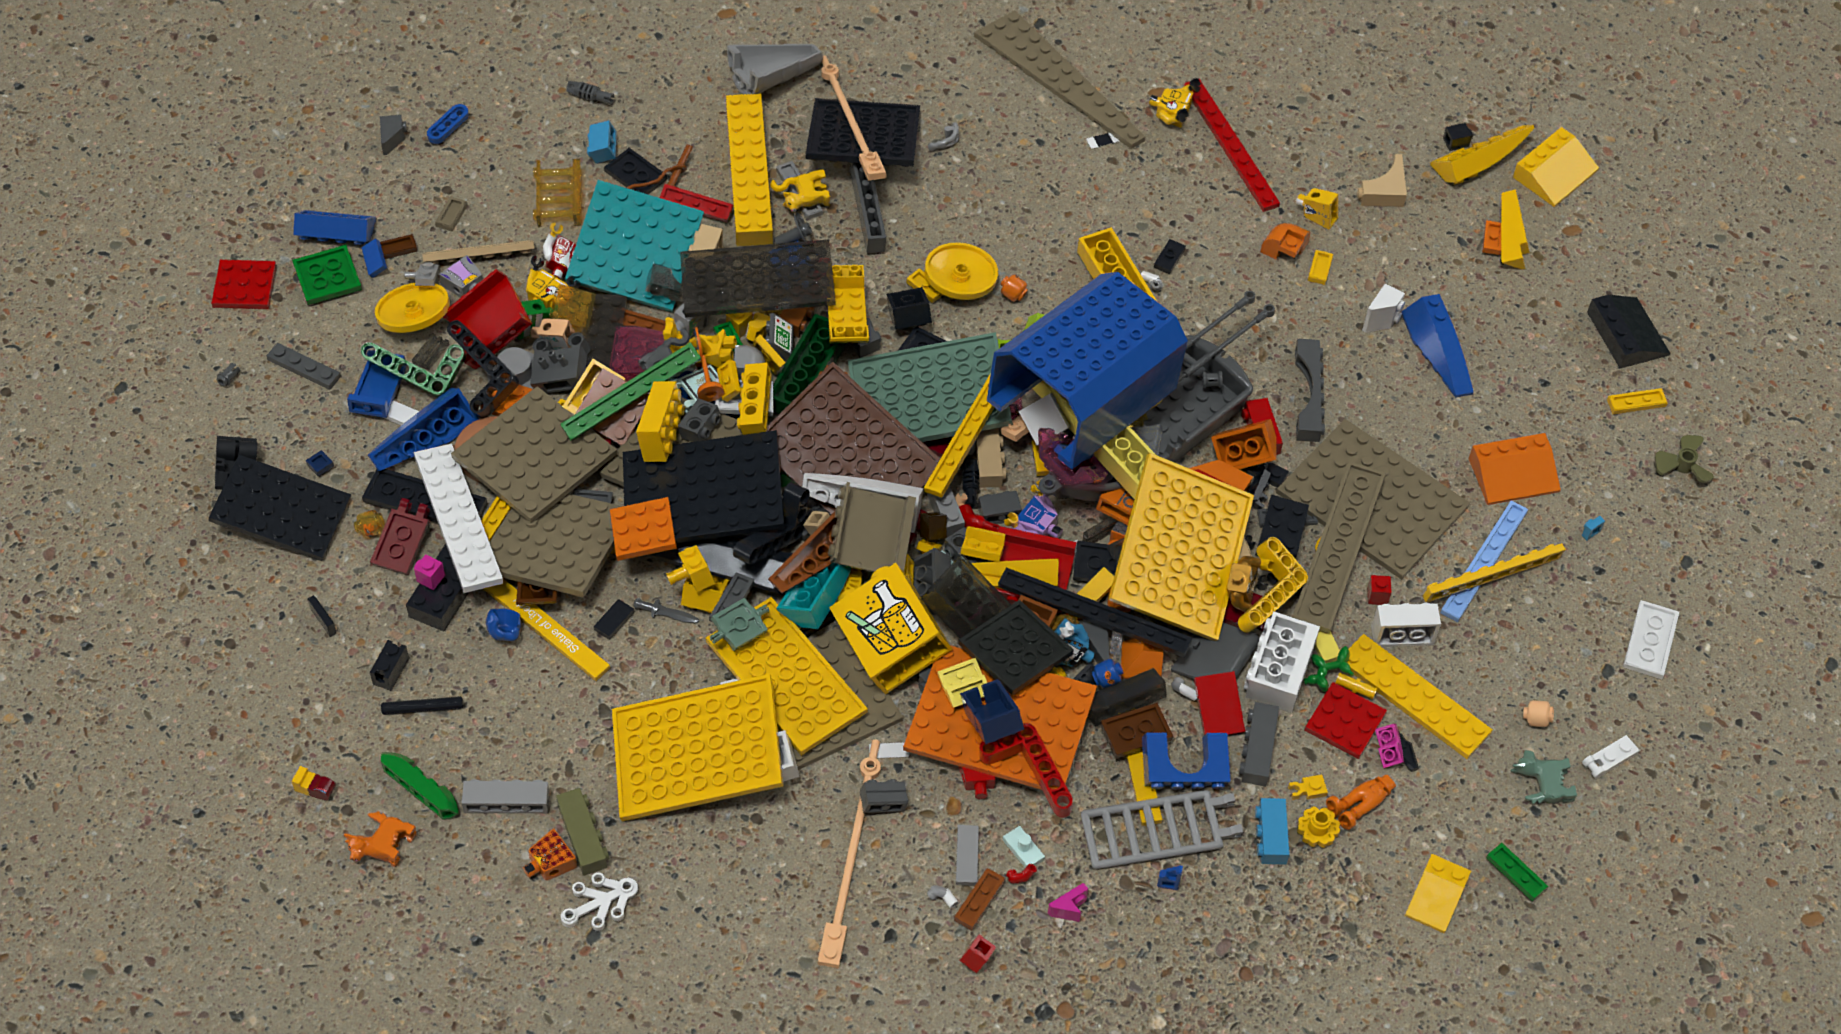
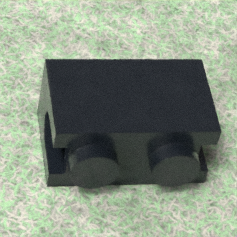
[370,640,409,691]

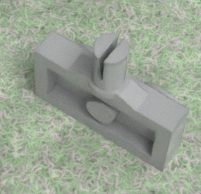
[404,262,439,286]

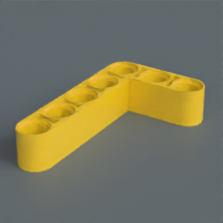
[1238,537,1308,633]

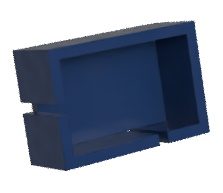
[960,679,1024,744]

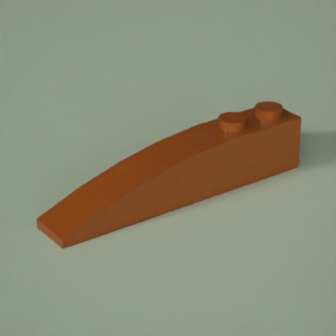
[768,512,837,593]

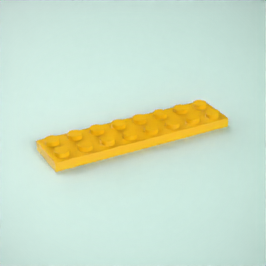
[1347,634,1493,759]

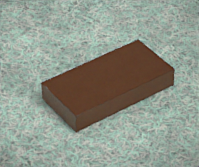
[380,234,418,259]

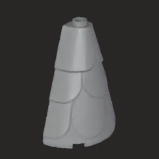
[727,44,823,94]

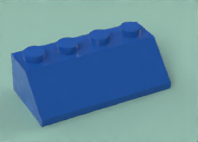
[293,210,376,244]

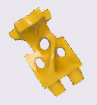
[663,317,737,367]

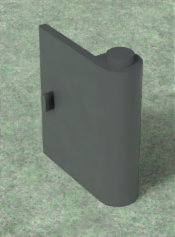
[1171,623,1259,679]

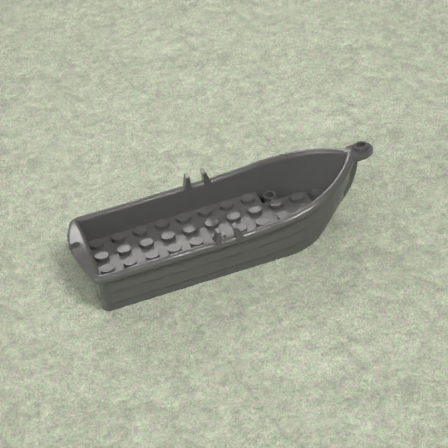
[1039,335,1253,503]

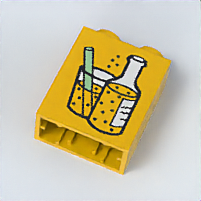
[829,563,953,695]

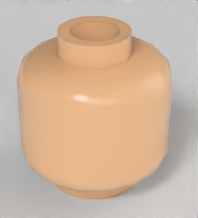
[1523,700,1554,727]

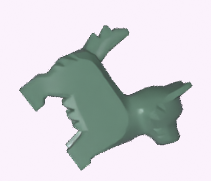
[1511,750,1577,804]

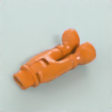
[1326,774,1396,830]

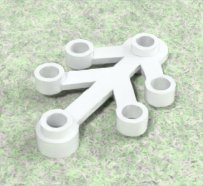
[561,872,638,931]

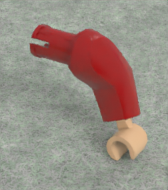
[955,493,1000,532]

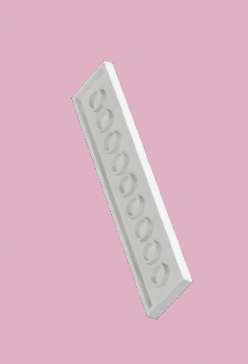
[414,444,503,593]

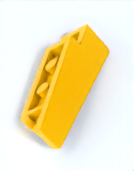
[1501,189,1530,269]
[961,559,1059,590]

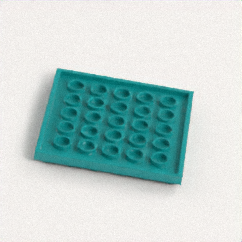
[565,180,704,312]

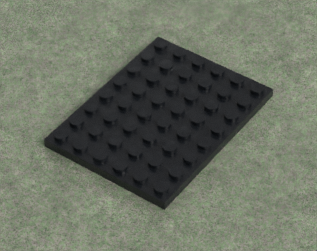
[622,430,785,543]

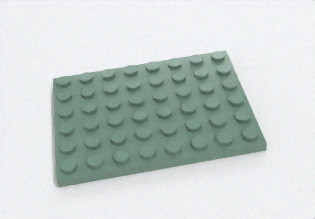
[848,332,1013,442]

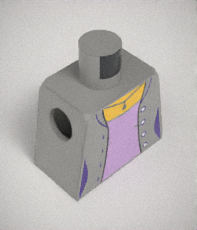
[439,255,483,298]

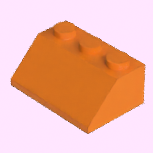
[1211,419,1276,469]

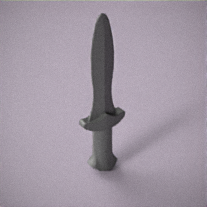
[633,598,699,623]

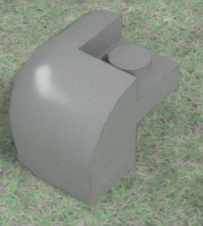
[734,345,765,379]

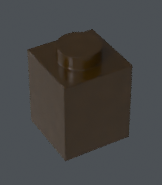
[920,512,947,542]

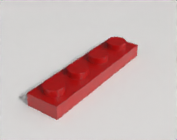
[659,184,733,223]

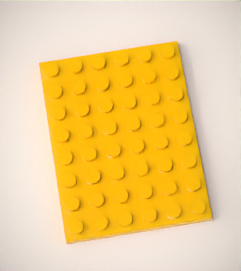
[1108,453,1254,641]
[612,674,784,821]

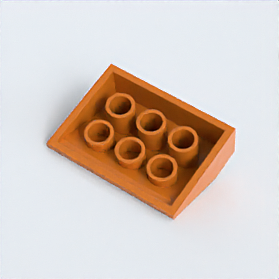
[1468,433,1561,505]

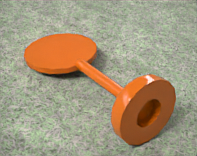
[694,327,724,402]

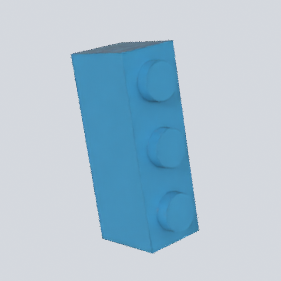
[1255,798,1289,865]

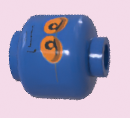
[1092,659,1124,689]

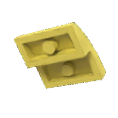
[937,658,987,708]

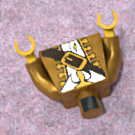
[1227,556,1274,612]

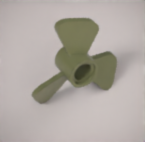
[1654,435,1714,483]

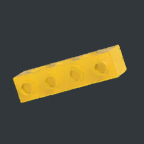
[737,362,772,435]

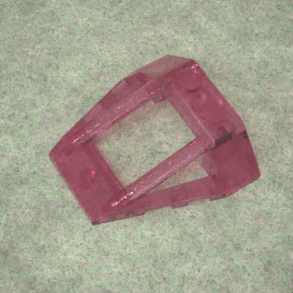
[1038,428,1109,485]

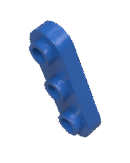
[427,104,469,144]

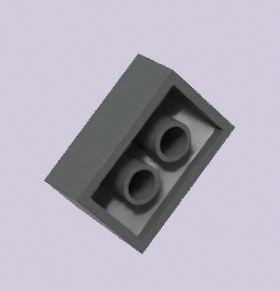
[913,548,953,615]

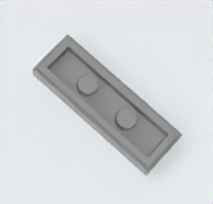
[956,825,979,886]

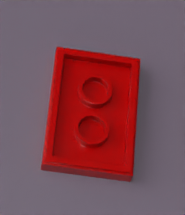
[1194,671,1245,735]

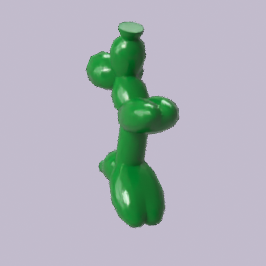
[1304,646,1354,692]

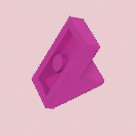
[1048,882,1088,922]

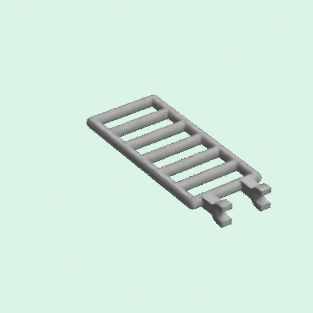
[1081,790,1243,869]

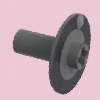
[774,212,814,249]

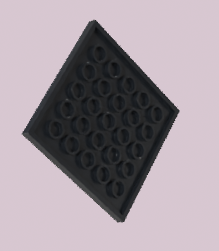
[805,98,920,167]

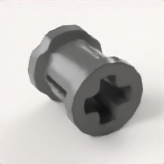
[1202,371,1223,388]

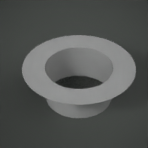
[487,347,534,389]

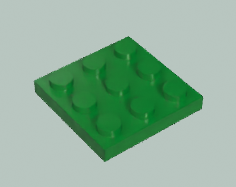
[292,245,362,305]

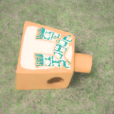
[531,319,575,350]

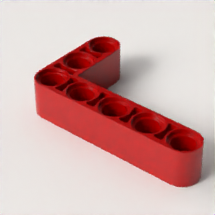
[979,723,1073,818]

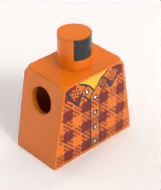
[523,828,577,880]

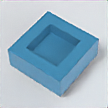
[1582,516,1605,541]

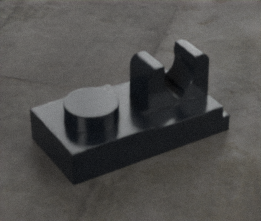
[1245,462,1289,488]
[1248,469,1271,510]

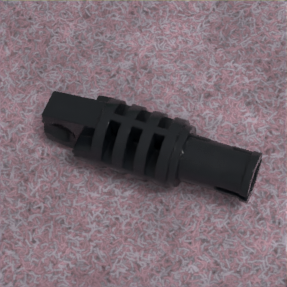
[962,458,980,509]

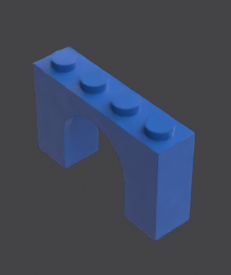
[1142,733,1230,789]

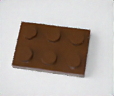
[1100,703,1174,759]

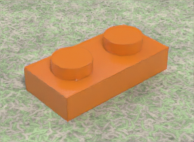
[1482,220,1501,255]

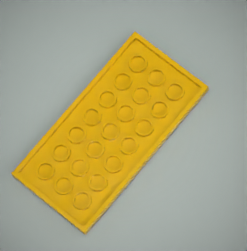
[706,597,868,756]

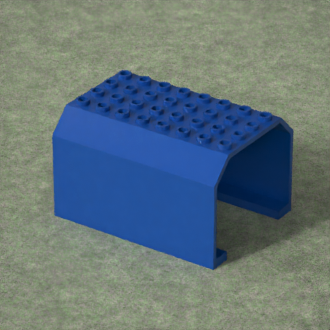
[987,272,1188,469]

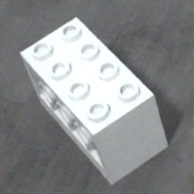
[1244,611,1320,713]

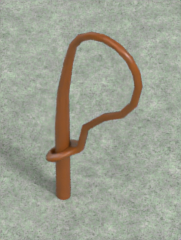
[626,144,693,189]

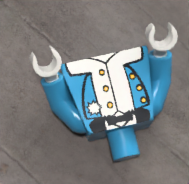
[1054,618,1095,667]

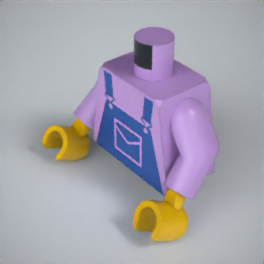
[1004,480,1063,538]

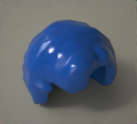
[486,608,521,641]

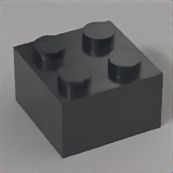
[886,287,932,330]

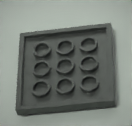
[958,600,1074,696]

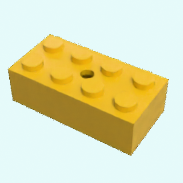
[636,381,685,462]

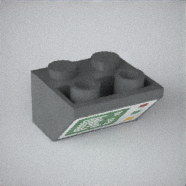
[766,313,793,362]

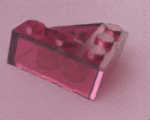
[609,326,665,382]

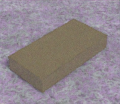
[435,196,468,231]

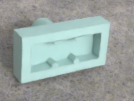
[1003,826,1045,868]

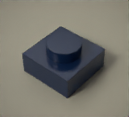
[306,450,334,477]

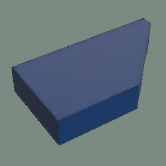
[1157,866,1183,890]

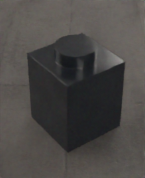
[1443,123,1473,151]

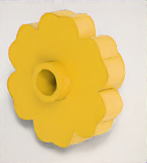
[1297,807,1340,848]

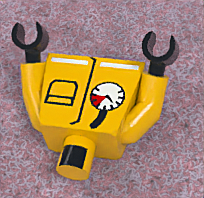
[1149,78,1201,128]
[526,255,581,309]

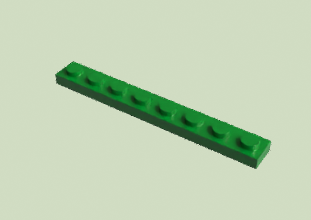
[560,342,701,441]

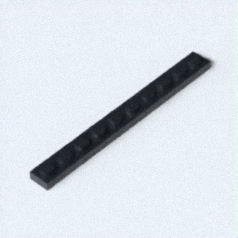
[998,567,1192,657]

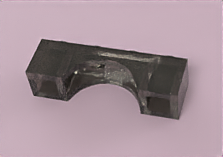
[645,263,724,312]

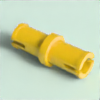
[1335,672,1378,700]

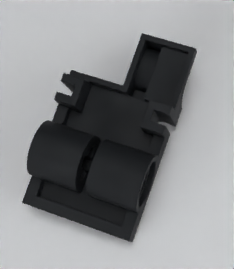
[215,436,257,490]

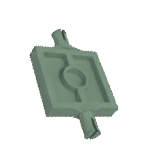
[710,597,769,651]

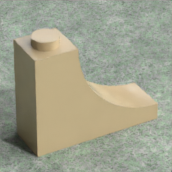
[1357,154,1407,207]

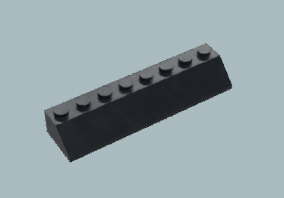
[643,536,793,595]

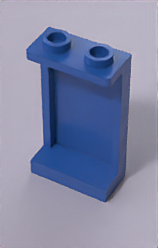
[347,350,406,418]

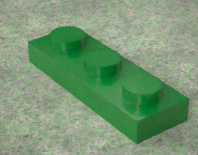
[1486,843,1548,902]

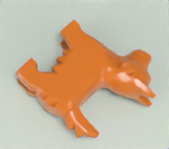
[344,811,416,867]

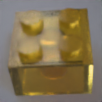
[549,284,596,335]

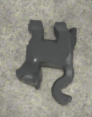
[638,329,697,379]

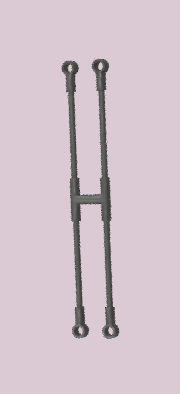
[1178,291,1275,383]

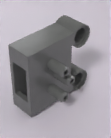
[530,332,590,393]

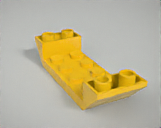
[826,265,869,343]

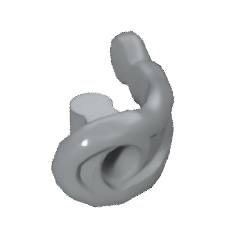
[928,122,960,151]

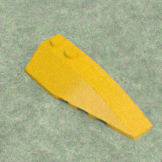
[1430,125,1534,184]

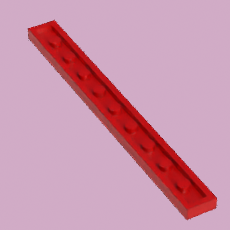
[1184,78,1280,212]

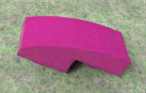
[1375,723,1404,768]

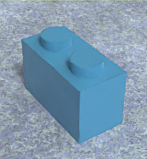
[587,120,617,163]

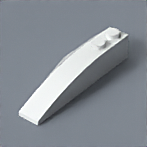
[802,473,924,532]

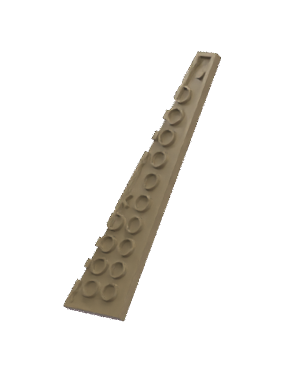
[974,10,1145,149]

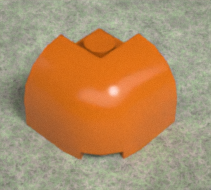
[1260,223,1311,260]

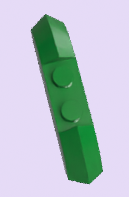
[381,752,458,820]

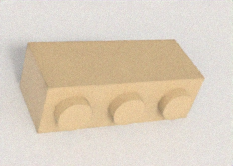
[976,429,1006,488]

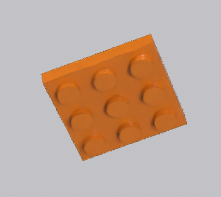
[610,497,677,561]

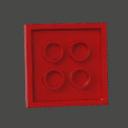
[211,259,277,309]
[1304,682,1387,759]

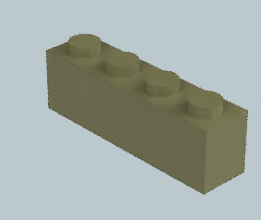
[556,788,609,876]

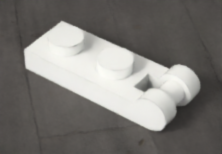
[1582,735,1640,779]

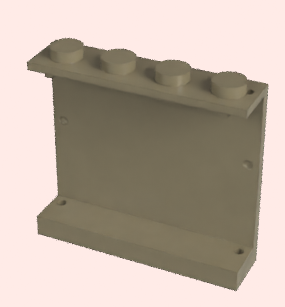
[828,482,916,572]

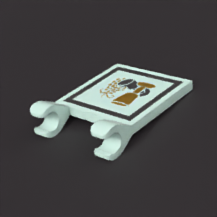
[668,365,718,414]

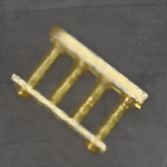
[533,159,582,228]

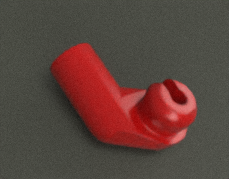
[1006,864,1037,884]

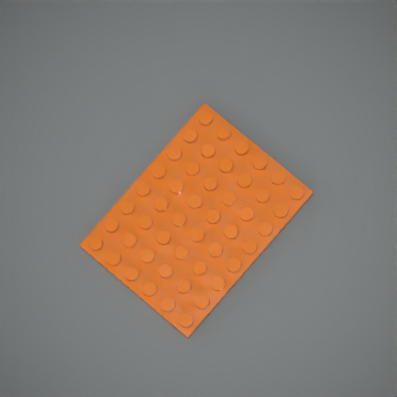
[903,646,1097,790]

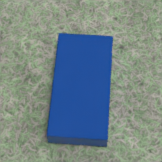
[362,238,387,278]

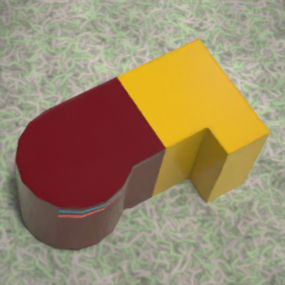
[291,766,336,800]

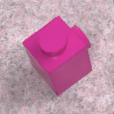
[414,554,445,590]

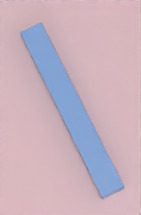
[1440,501,1528,622]

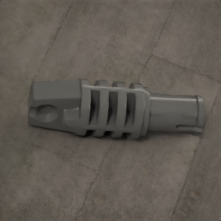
[566,81,615,105]

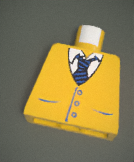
[1296,188,1338,230]

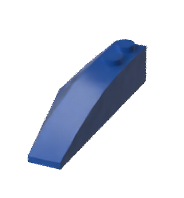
[1401,294,1474,398]
[368,388,479,471]

